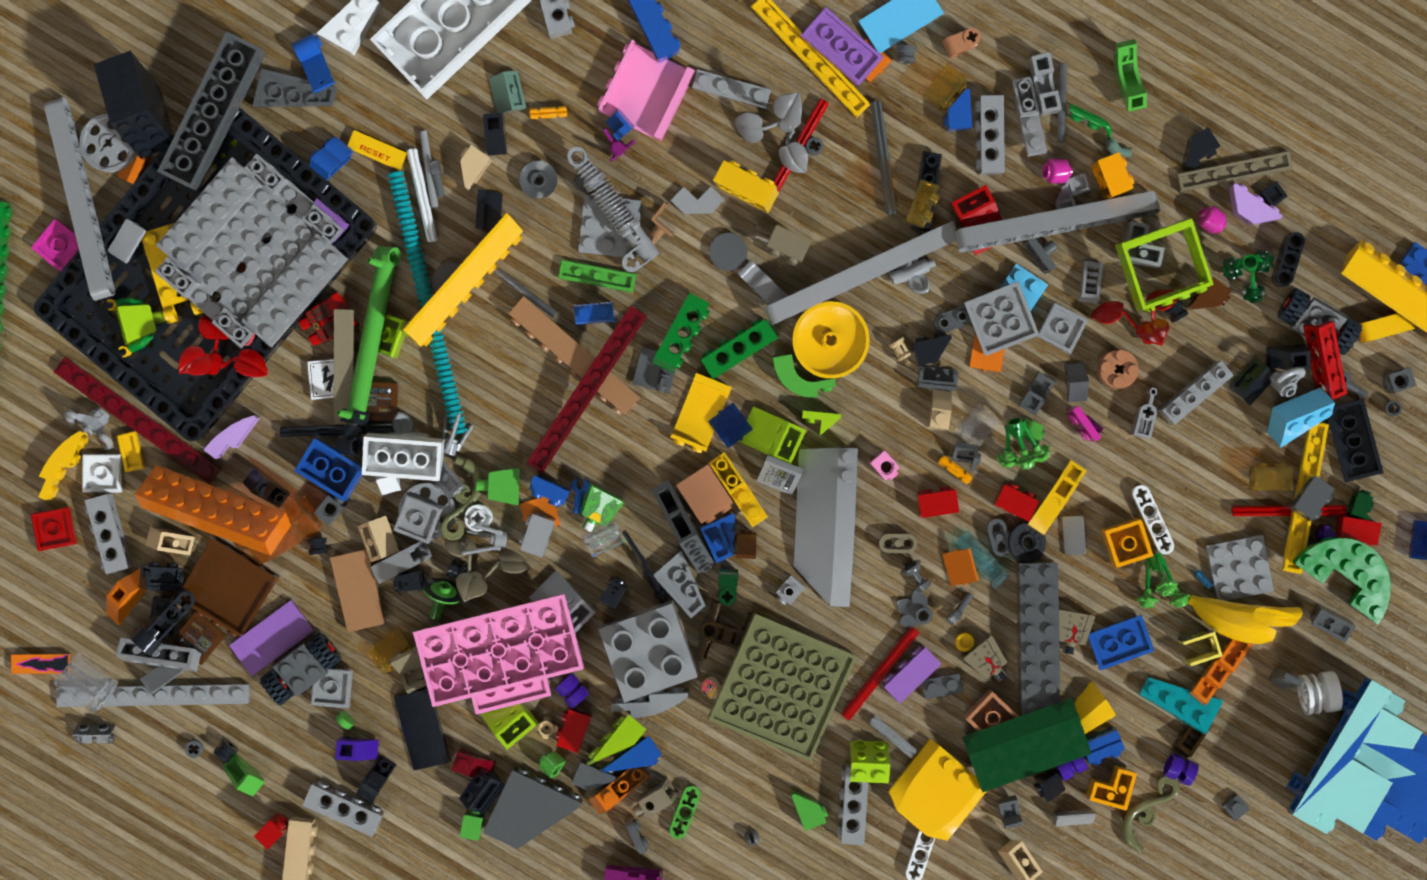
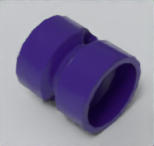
[554,672,590,709]
[1163,753,1199,786]
[1056,757,1088,782]

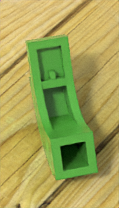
[1113,39,1147,112]
[772,354,836,398]

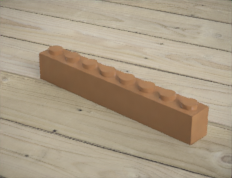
[509,296,640,415]

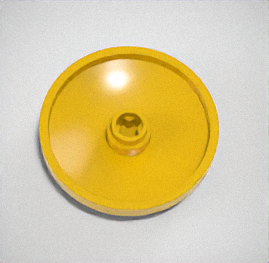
[792,301,870,379]

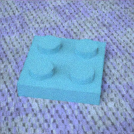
[999,263,1048,311]

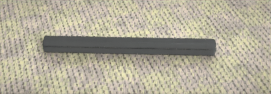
[871,101,897,215]

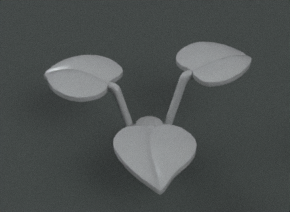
[735,92,808,173]

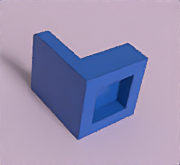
[606,109,635,141]

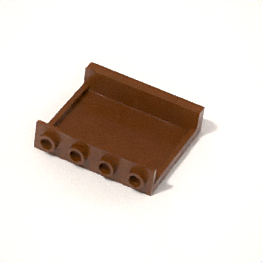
[181,536,280,637]

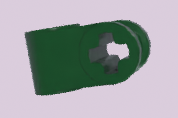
[718,568,738,605]

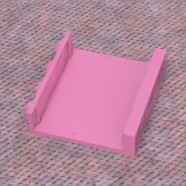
[597,40,695,142]

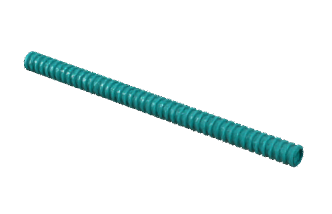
[387,171,468,435]

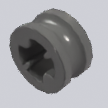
[806,137,823,156]
[185,739,204,758]

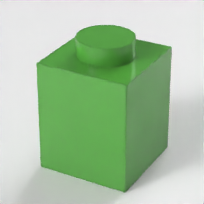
[460,810,485,841]

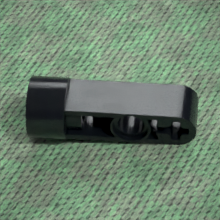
[130,588,195,656]

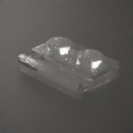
[954,403,1000,447]
[581,520,627,557]

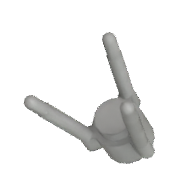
[442,411,473,456]
[461,524,507,555]

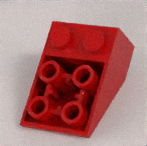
[949,185,1002,256]

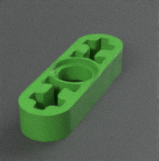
[670,785,700,839]

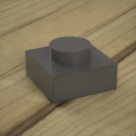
[1222,793,1250,821]

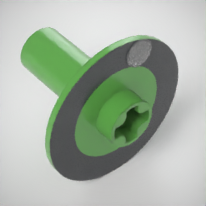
[423,578,462,620]

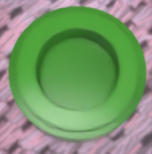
[336,711,355,729]

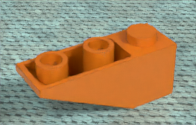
[588,767,649,814]

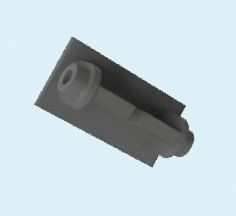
[72,723,115,744]

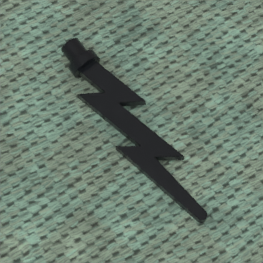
[622,530,667,604]

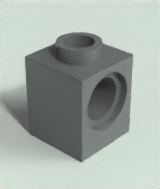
[1382,367,1417,393]
[314,495,346,525]

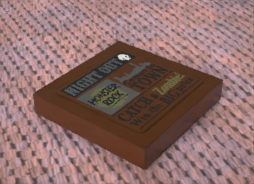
[366,382,398,421]
[172,613,227,665]

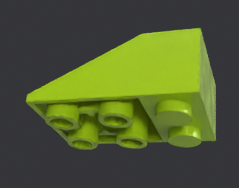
[738,406,806,464]
[472,702,538,750]
[587,714,646,765]

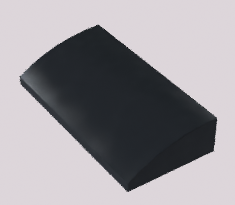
[1327,398,1384,483]
[394,688,451,770]

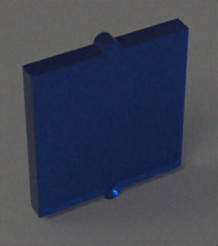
[708,402,753,448]

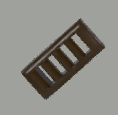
[1172,725,1212,758]

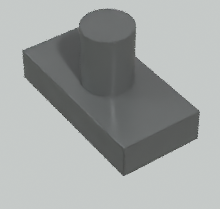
[1023,238,1057,274]

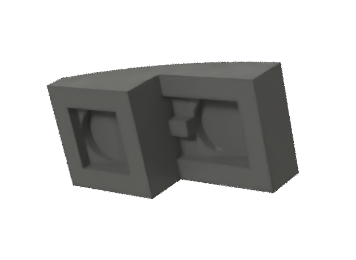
[1019,371,1056,416]

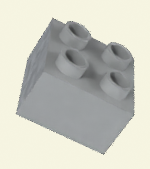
[598,600,698,703]

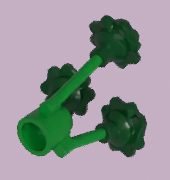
[1221,251,1274,304]

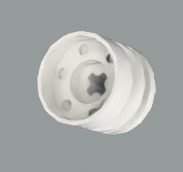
[1297,671,1343,715]

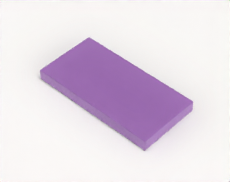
[800,7,883,87]
[229,600,315,676]

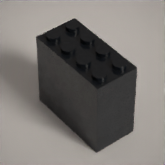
[93,50,174,158]

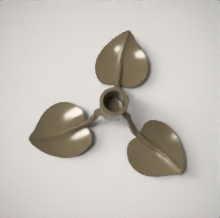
[444,535,530,602]

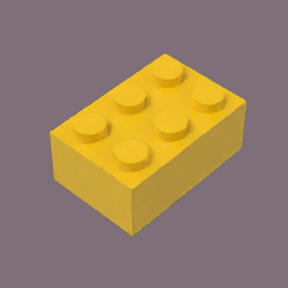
[713,160,779,213]

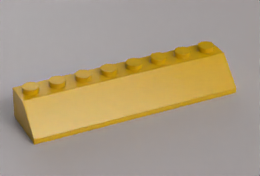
[403,213,523,348]
[1341,240,1427,333]

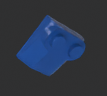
[529,474,572,507]

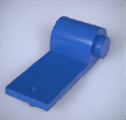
[291,33,335,93]

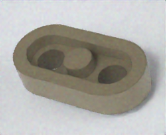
[878,533,917,553]

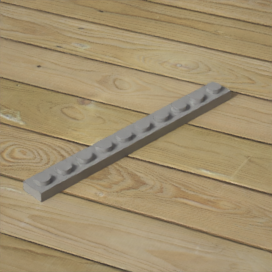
[56,684,250,707]

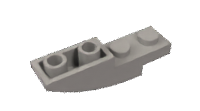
[1012,77,1047,157]
[611,687,688,718]

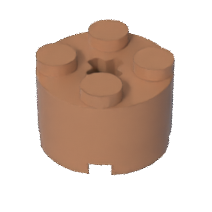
[1096,350,1139,389]

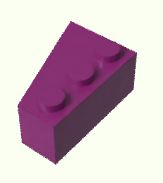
[604,865,663,880]

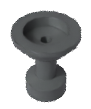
[901,559,931,592]

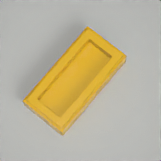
[116,431,146,473]

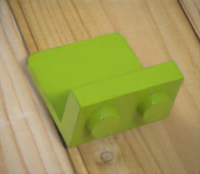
[850,740,890,783]

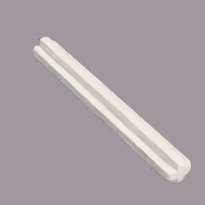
[407,148,438,242]

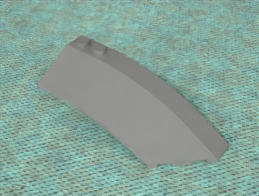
[793,448,858,607]

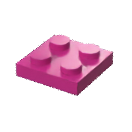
[31,218,79,272]
[1066,406,1101,442]

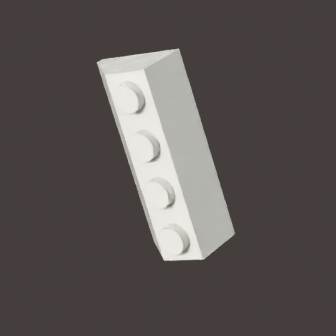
[362,433,445,481]

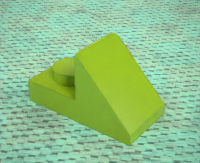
[801,411,841,435]

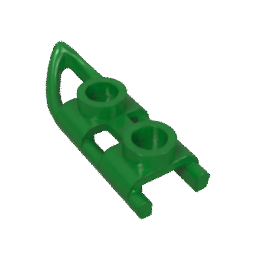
[1069,104,1112,138]

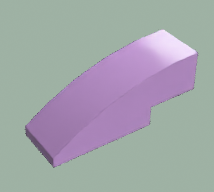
[204,415,261,459]

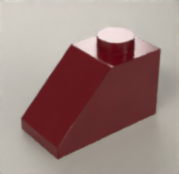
[451,749,496,777]

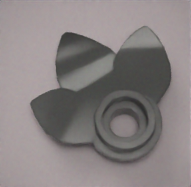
[897,590,932,628]

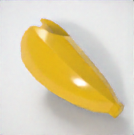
[1188,595,1303,644]

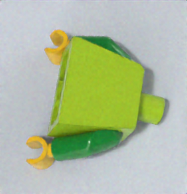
[107,297,165,358]

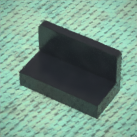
[475,190,503,231]
[1229,358,1273,406]

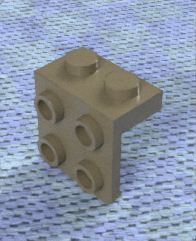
[390,646,427,694]

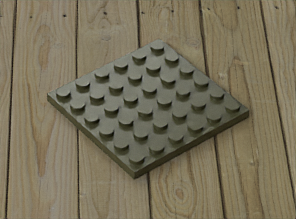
[707,613,857,761]

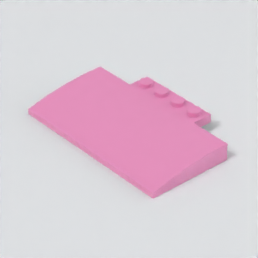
[413,594,584,715]

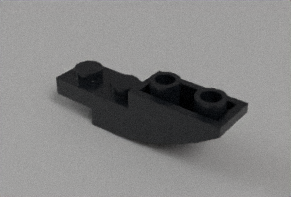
[911,151,942,231]

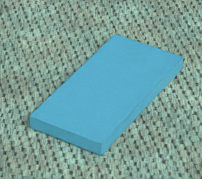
[858,0,944,53]

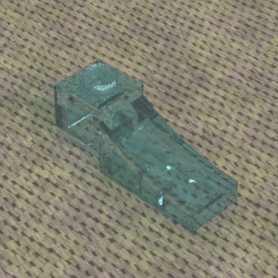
[955,530,1010,589]

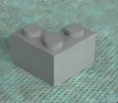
[1118,221,1165,269]

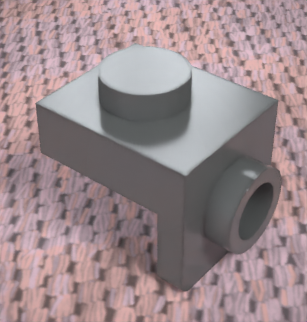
[952,442,981,471]
[997,795,1023,829]

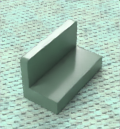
[489,71,526,114]

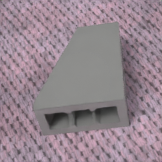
[371,541,433,584]

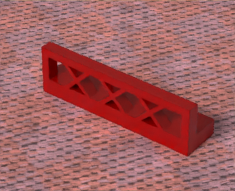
[1303,321,1347,400]

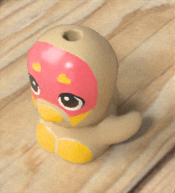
[701,677,721,699]

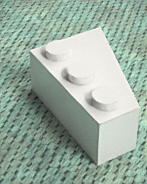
[316,0,382,56]

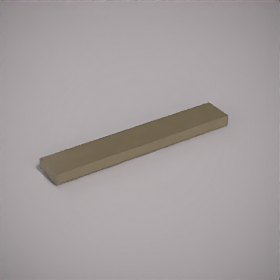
[1175,151,1293,193]
[334,309,354,424]

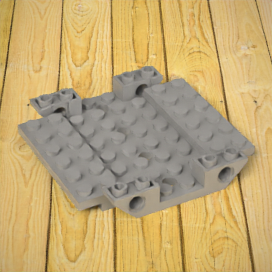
[155,154,348,348]

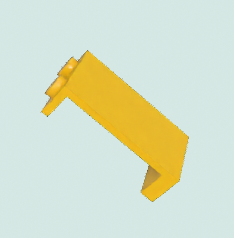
[671,373,732,453]

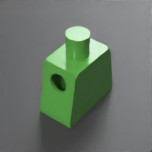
[476,468,520,505]

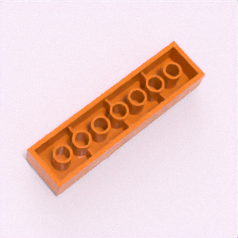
[134,465,291,556]

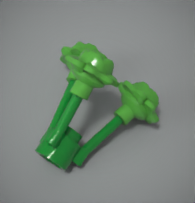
[996,418,1050,470]
[1135,553,1190,608]

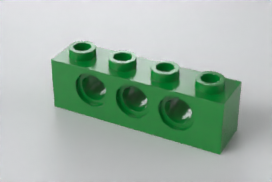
[652,293,710,373]
[701,318,778,379]

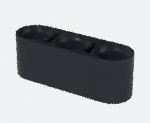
[1271,232,1305,287]

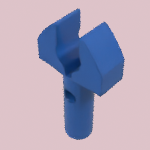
[570,477,589,514]

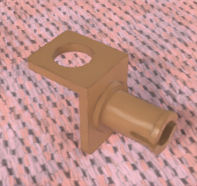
[647,202,674,245]

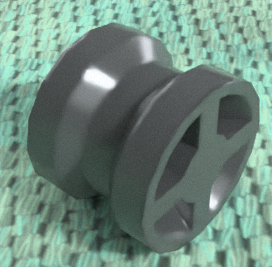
[897,45,916,64]

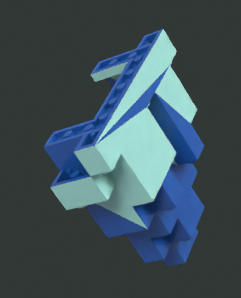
[1286,678,1427,844]

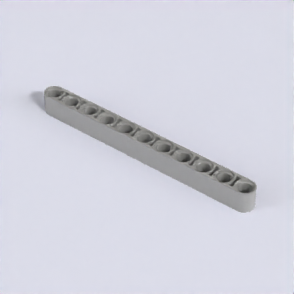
[44,97,115,301]
[954,191,1161,252]
[764,221,958,325]

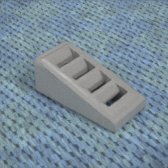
[1079,261,1103,303]

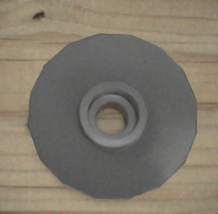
[519,161,557,199]

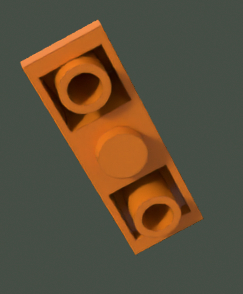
[106,568,147,625]

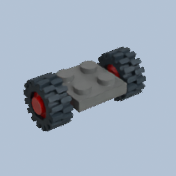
[1277,288,1362,355]
[260,633,342,705]

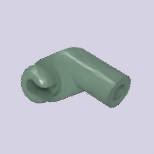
[1105,138,1132,157]

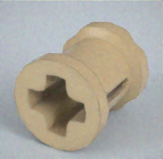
[889,337,913,362]

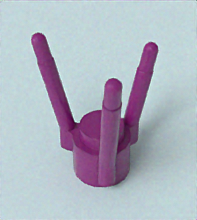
[603,128,635,162]

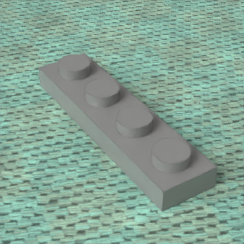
[692,69,771,109]

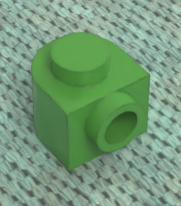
[1022,418,1045,442]
[539,752,566,778]

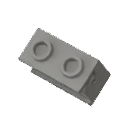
[519,512,556,558]

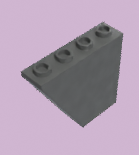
[651,480,715,574]
[483,767,583,849]

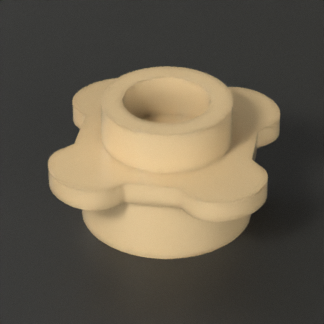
[535,716,558,739]

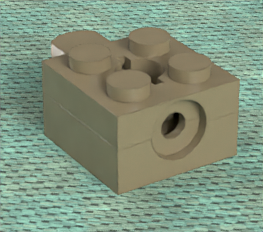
[750,225,812,266]

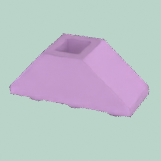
[1228,183,1283,225]

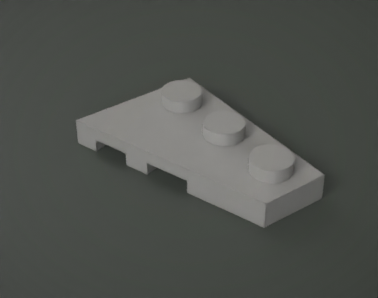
[654,550,705,618]

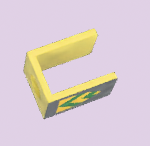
[1177,629,1223,666]

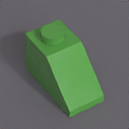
[222,753,265,796]
[791,790,828,831]

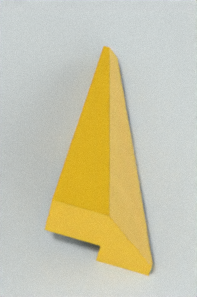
[1074,681,1116,734]

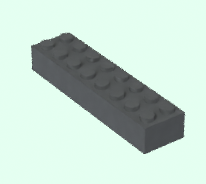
[157,31,266,191]
[1016,562,1060,716]

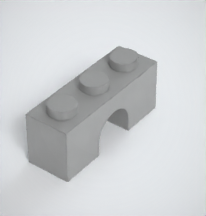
[1028,52,1062,117]

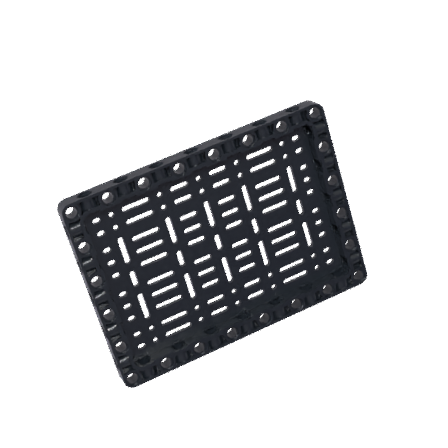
[33,108,377,441]

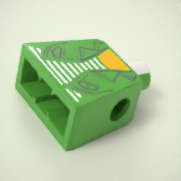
[580,483,624,532]

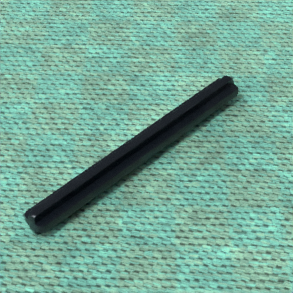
[279,422,394,437]

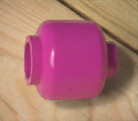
[1042,158,1072,184]
[1197,206,1227,234]

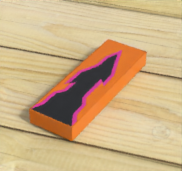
[11,654,71,674]

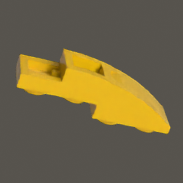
[39,431,88,500]
[709,452,768,528]
[1027,460,1087,535]

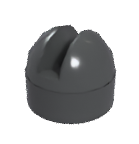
[1385,401,1402,417]
[744,829,759,846]

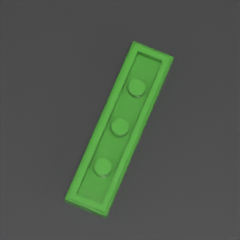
[558,259,637,293]

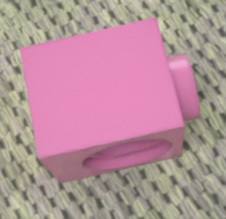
[869,450,900,481]

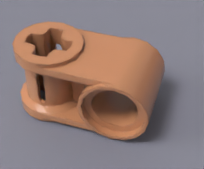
[942,28,981,58]

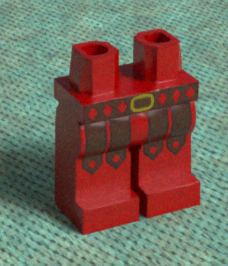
[298,292,359,346]

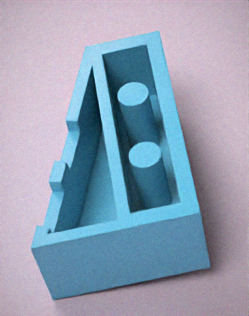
[1267,388,1335,448]

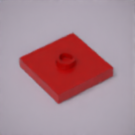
[31,507,77,551]

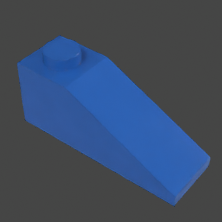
[599,736,662,773]

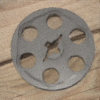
[79,114,137,172]
[398,483,457,540]

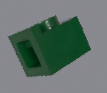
[1346,489,1374,520]

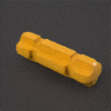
[529,106,567,119]
[938,455,972,484]

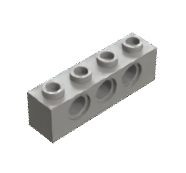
[540,0,575,39]
[975,95,1005,175]
[1157,361,1234,425]
[84,494,133,574]
[116,638,201,672]
[837,764,868,845]
[302,781,385,837]

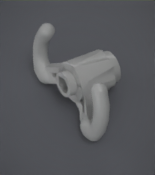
[1270,367,1306,412]
[64,407,113,450]

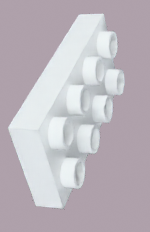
[370,0,532,99]

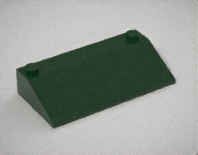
[962,698,1092,793]

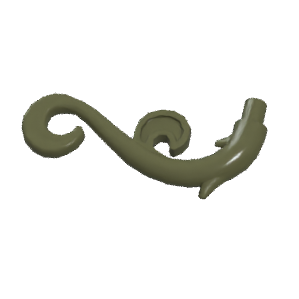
[440,457,486,541]
[1119,775,1179,853]

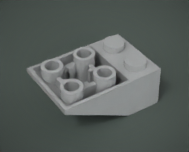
[529,570,597,633]

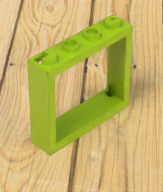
[1115,218,1214,313]

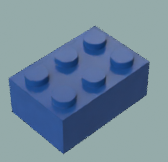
[294,438,363,501]

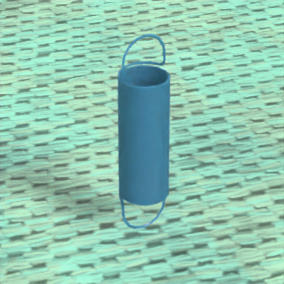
[1193,567,1214,591]

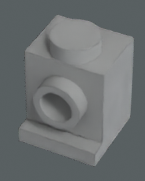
[775,574,805,605]

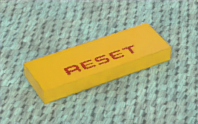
[347,130,407,171]

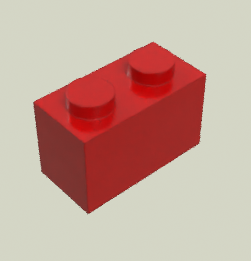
[992,482,1039,522]
[916,486,959,518]
[1335,516,1382,547]
[555,708,592,753]
[254,813,289,850]

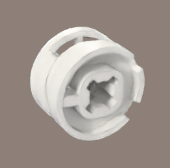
[464,504,493,532]

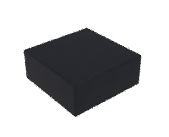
[1259,181,1288,206]

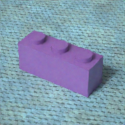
[883,645,941,703]

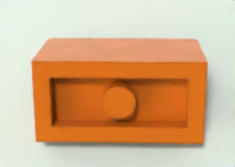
[117,155,153,184]

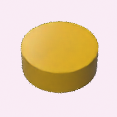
[955,632,974,652]

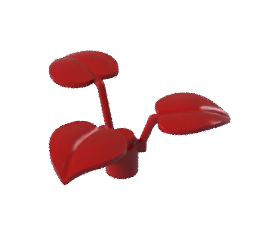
[1091,289,1177,346]
[178,315,268,377]

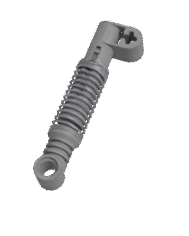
[567,147,660,272]

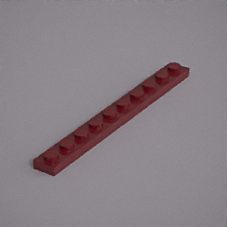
[527,305,647,474]
[54,357,222,484]

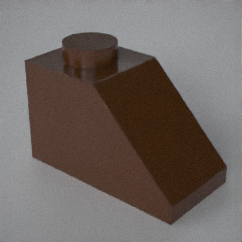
[1186,277,1231,310]
[736,529,757,559]

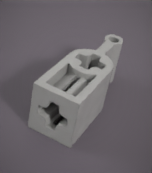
[738,260,786,305]
[1130,388,1157,439]

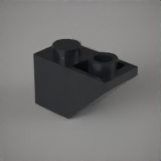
[483,113,507,156]
[1182,127,1221,170]
[912,332,952,366]
[1266,344,1310,370]
[242,467,290,508]
[356,755,396,803]
[1033,769,1065,802]

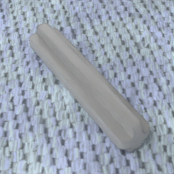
[869,715,917,758]

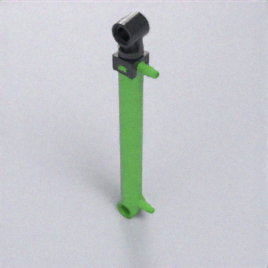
[336,246,401,456]

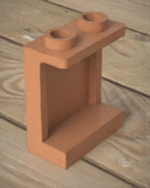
[676,464,733,524]

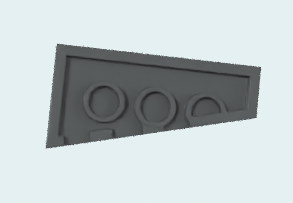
[253,69,338,107]

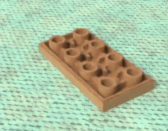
[330,549,386,632]

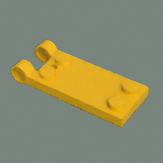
[142,223,204,324]

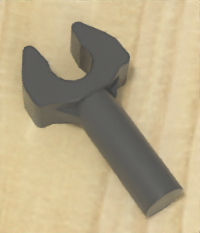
[430,160,445,197]
[1343,372,1368,399]
[946,592,974,625]

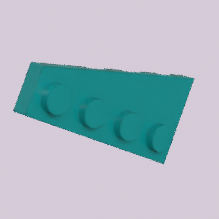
[1138,677,1223,734]

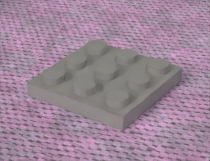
[578,195,642,259]
[964,281,1039,356]
[1205,535,1274,601]

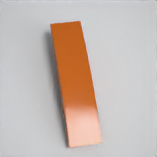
[1189,639,1252,705]

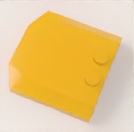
[888,739,987,841]

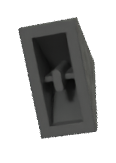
[1064,363,1089,402]

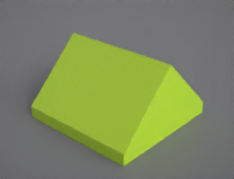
[378,314,409,358]

